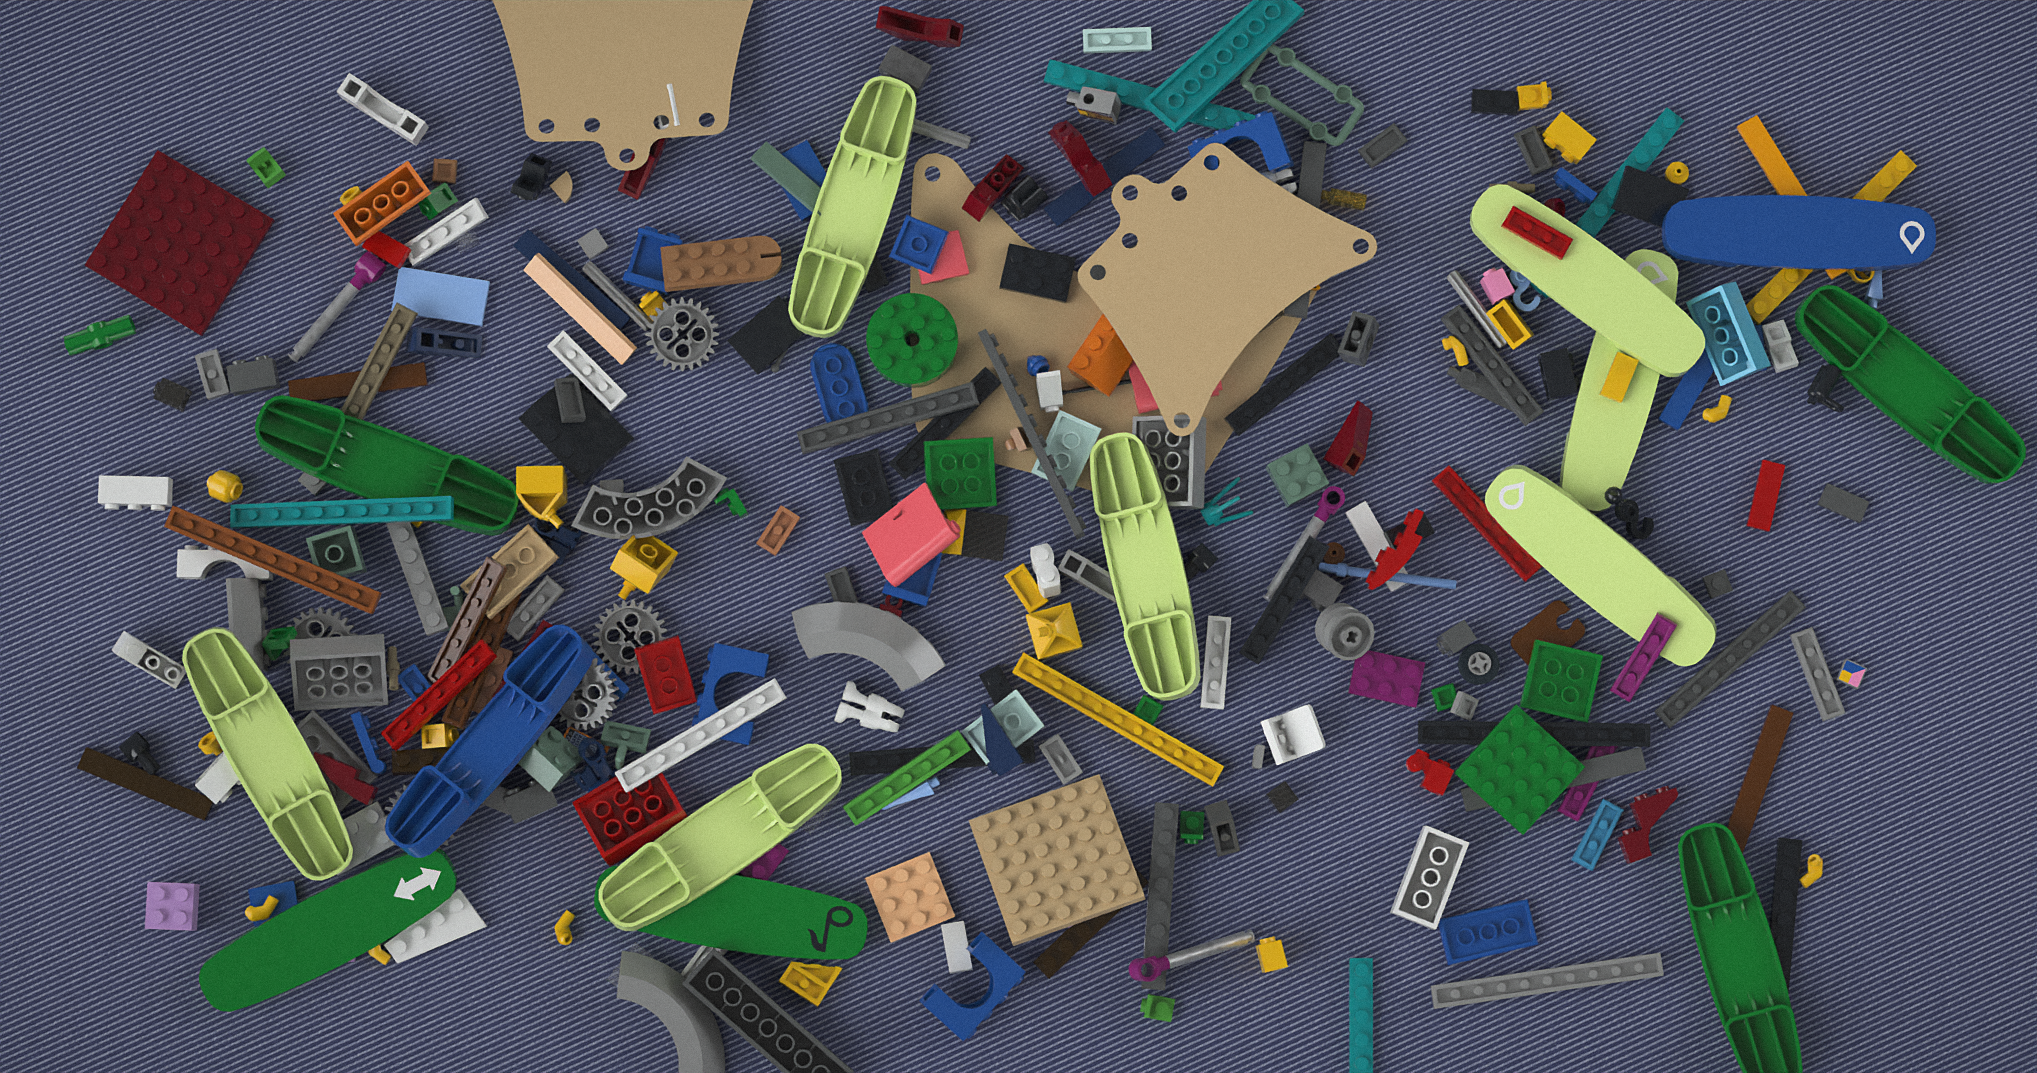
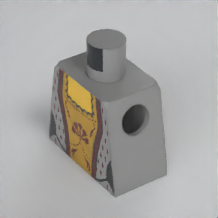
[1066,87,1122,125]

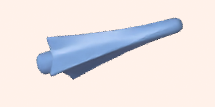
[1864,270,1883,310]
[882,776,940,810]

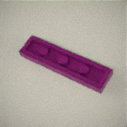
[1610,612,1677,702]
[1557,746,1618,822]

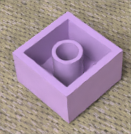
[145,882,200,931]

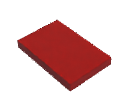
[634,635,697,715]

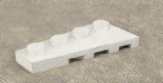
[384,889,487,964]

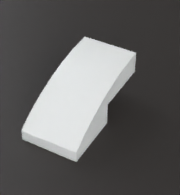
[1762,319,1799,373]
[941,921,973,974]

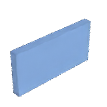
[391,267,490,327]

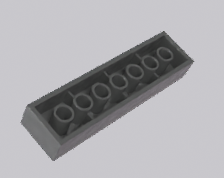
[682,948,854,1073]

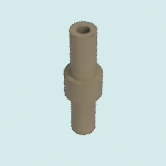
[1489,181,1535,193]
[386,646,400,691]

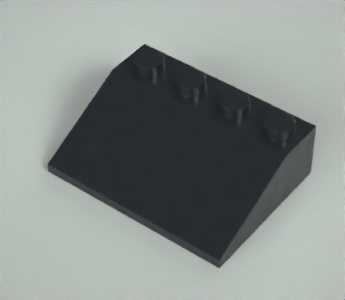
[518,374,634,486]

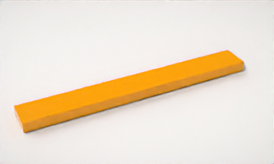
[1737,115,1851,280]

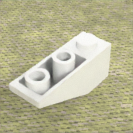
[112,631,186,689]

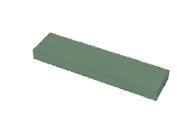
[751,141,822,216]

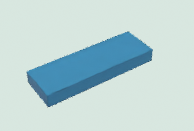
[1571,799,1624,871]

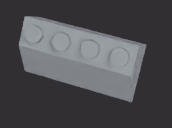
[226,578,271,672]

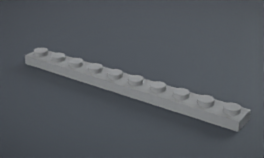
[1430,953,1664,1009]

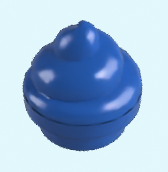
[1027,355,1050,377]

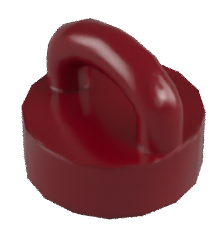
[1544,198,1565,217]

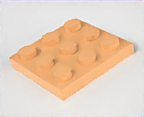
[865,852,955,943]

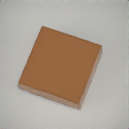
[432,159,458,184]

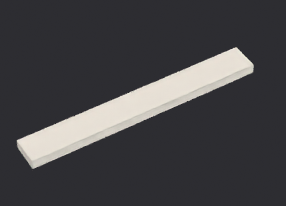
[615,678,787,793]

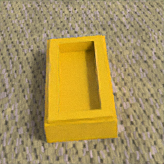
[1599,352,1639,403]
[1004,563,1049,614]

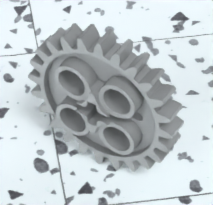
[644,297,719,371]
[593,600,668,675]
[284,607,358,664]
[556,658,619,730]

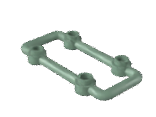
[1240,44,1364,146]

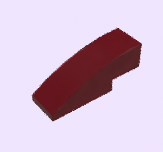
[618,138,669,200]
[313,752,379,805]

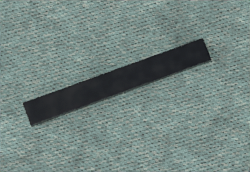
[849,739,1035,776]

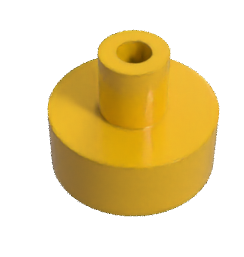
[1665,162,1689,185]
[340,186,362,205]
[198,731,223,756]

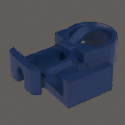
[534,518,581,566]
[570,738,617,792]

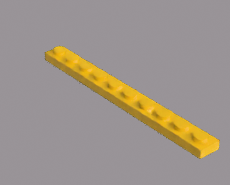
[1746,150,1917,325]
[1012,652,1224,787]

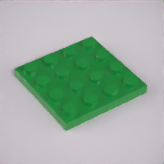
[1454,704,1585,835]

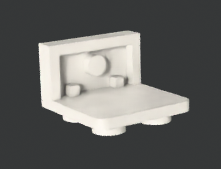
[1261,704,1326,765]

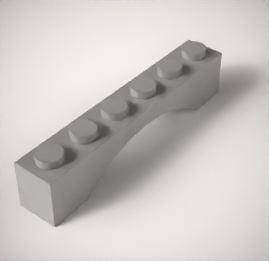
[1058,549,1117,604]

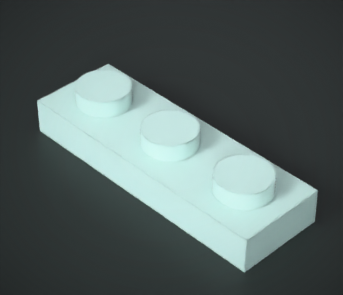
[1083,27,1152,54]

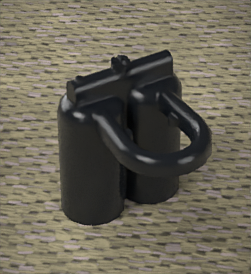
[1001,174,1049,222]
[1807,364,1844,412]

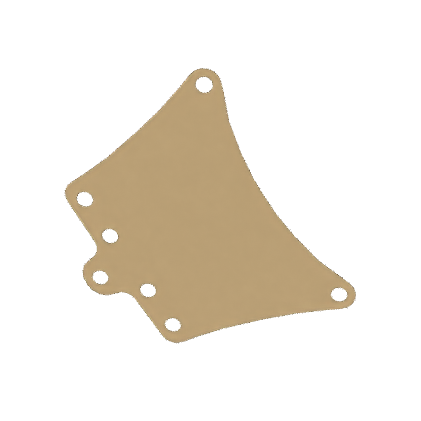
[493,0,754,171]
[1077,143,1377,436]

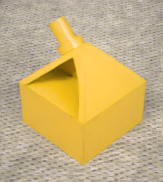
[516,466,568,529]
[610,535,679,600]
[1026,602,1083,661]

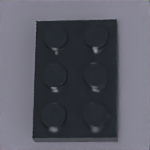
[999,243,1076,303]

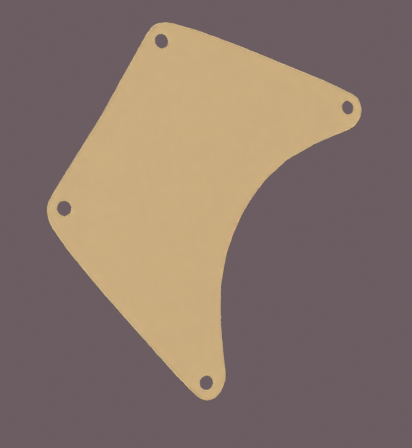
[910,153,1320,510]

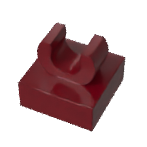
[879,595,903,618]

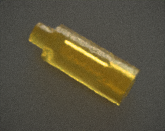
[1321,188,1367,211]

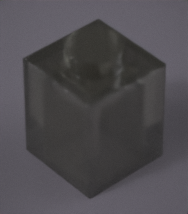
[153,378,192,412]
[1265,781,1299,814]

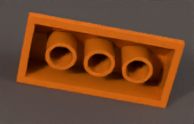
[333,161,431,247]
[1067,314,1134,397]

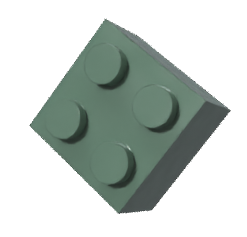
[1265,443,1329,508]
[306,525,367,578]
[518,726,583,792]

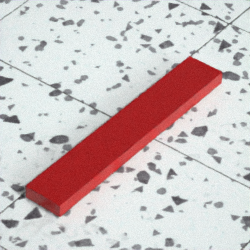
[1432,465,1542,582]
[381,639,498,751]

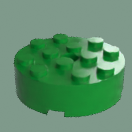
[866,293,958,388]

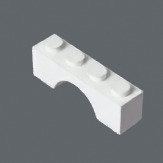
[337,73,429,146]
[177,545,274,581]

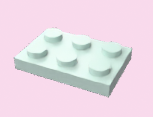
[1031,410,1102,492]
[961,689,1045,765]

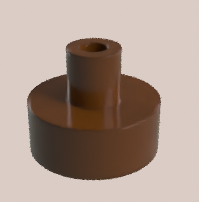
[1323,542,1345,565]

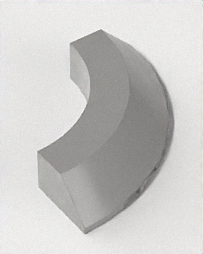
[571,456,727,539]
[791,601,946,691]
[616,950,725,1073]

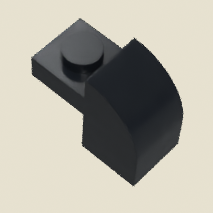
[510,153,553,201]

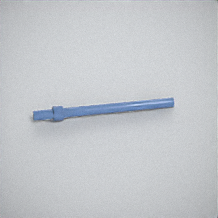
[1318,563,1456,589]

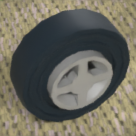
[1458,643,1500,685]

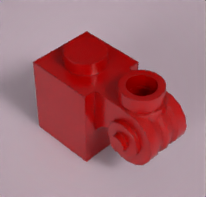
[1406,749,1454,796]

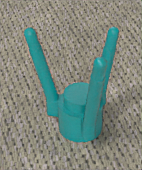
[1200,477,1253,527]

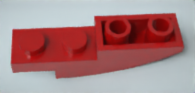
[1365,508,1424,590]

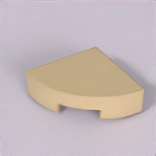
[550,171,573,204]

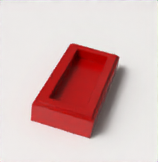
[362,231,412,269]

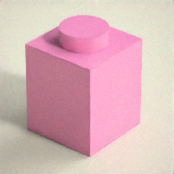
[1480,267,1515,306]

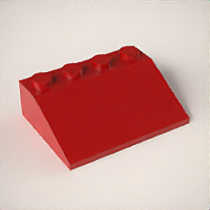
[572,772,688,867]

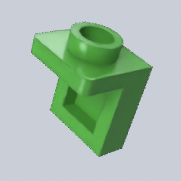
[247,147,286,188]

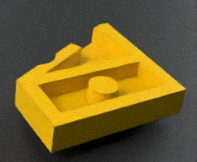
[779,961,842,1007]

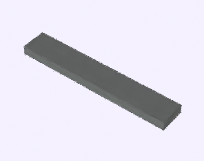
[1440,305,1544,426]

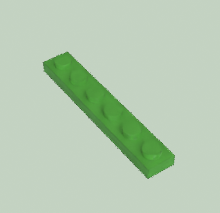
[843,729,971,826]

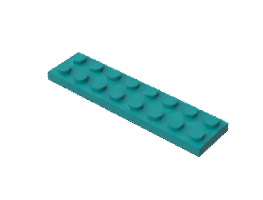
[1143,0,1304,133]

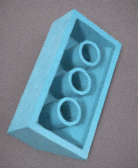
[1686,281,1771,386]

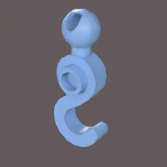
[1509,270,1540,313]

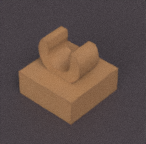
[1004,427,1033,452]

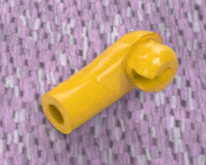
[1442,336,1469,366]
[1702,395,1732,423]
[1799,854,1823,888]
[245,895,279,922]
[554,909,576,945]
[368,944,392,965]

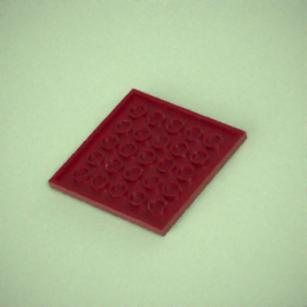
[85,150,275,336]

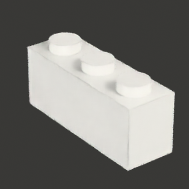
[98,476,173,511]

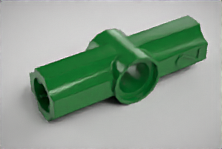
[64,315,136,356]

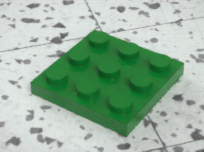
[924,437,997,509]
[1519,640,1603,723]

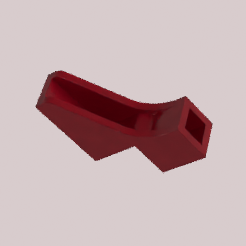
[876,6,964,47]
[1048,120,1113,197]
[1617,785,1678,864]

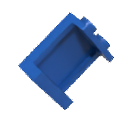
[623,226,684,296]
[882,553,942,608]

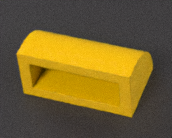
[1486,299,1534,350]

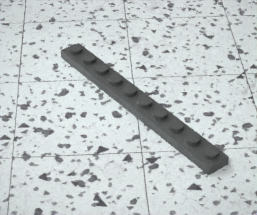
[978,329,1087,539]

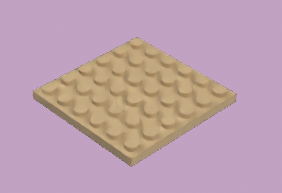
[969,774,1145,946]

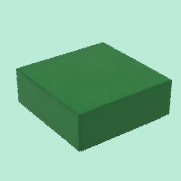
[1430,683,1457,712]
[1133,695,1163,726]

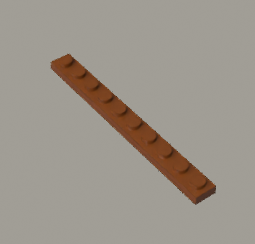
[164,506,382,614]

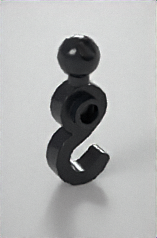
[1604,486,1654,540]

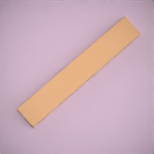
[524,253,637,365]

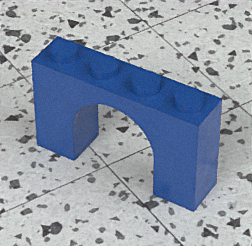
[1187,111,1294,174]
[692,643,770,746]
[919,931,1026,1041]

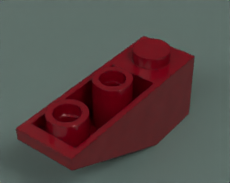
[962,154,1024,222]
[1323,400,1373,476]

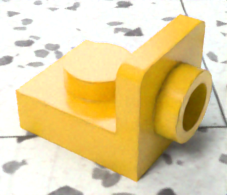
[1516,81,1552,110]
[639,290,669,322]
[421,723,459,749]

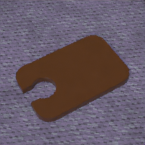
[1510,600,1585,666]

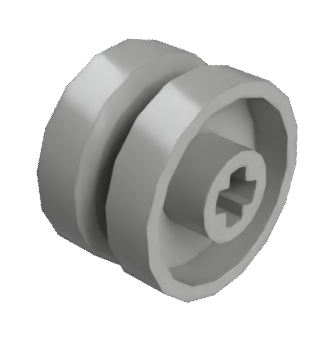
[1315,603,1375,660]

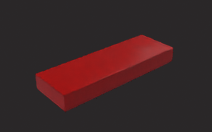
[1501,206,1573,260]
[1746,460,1785,532]

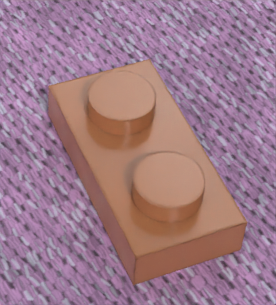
[756,505,800,556]

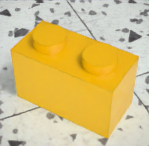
[1542,111,1597,165]
[1255,936,1288,973]

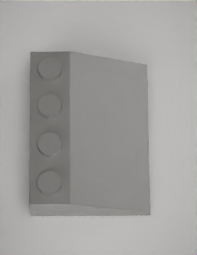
[1132,415,1207,510]
[290,634,388,711]

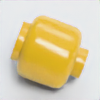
[207,470,243,503]

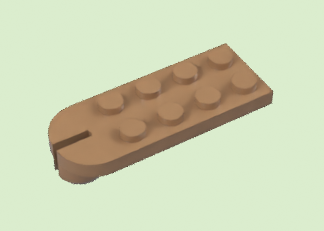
[660,236,782,292]

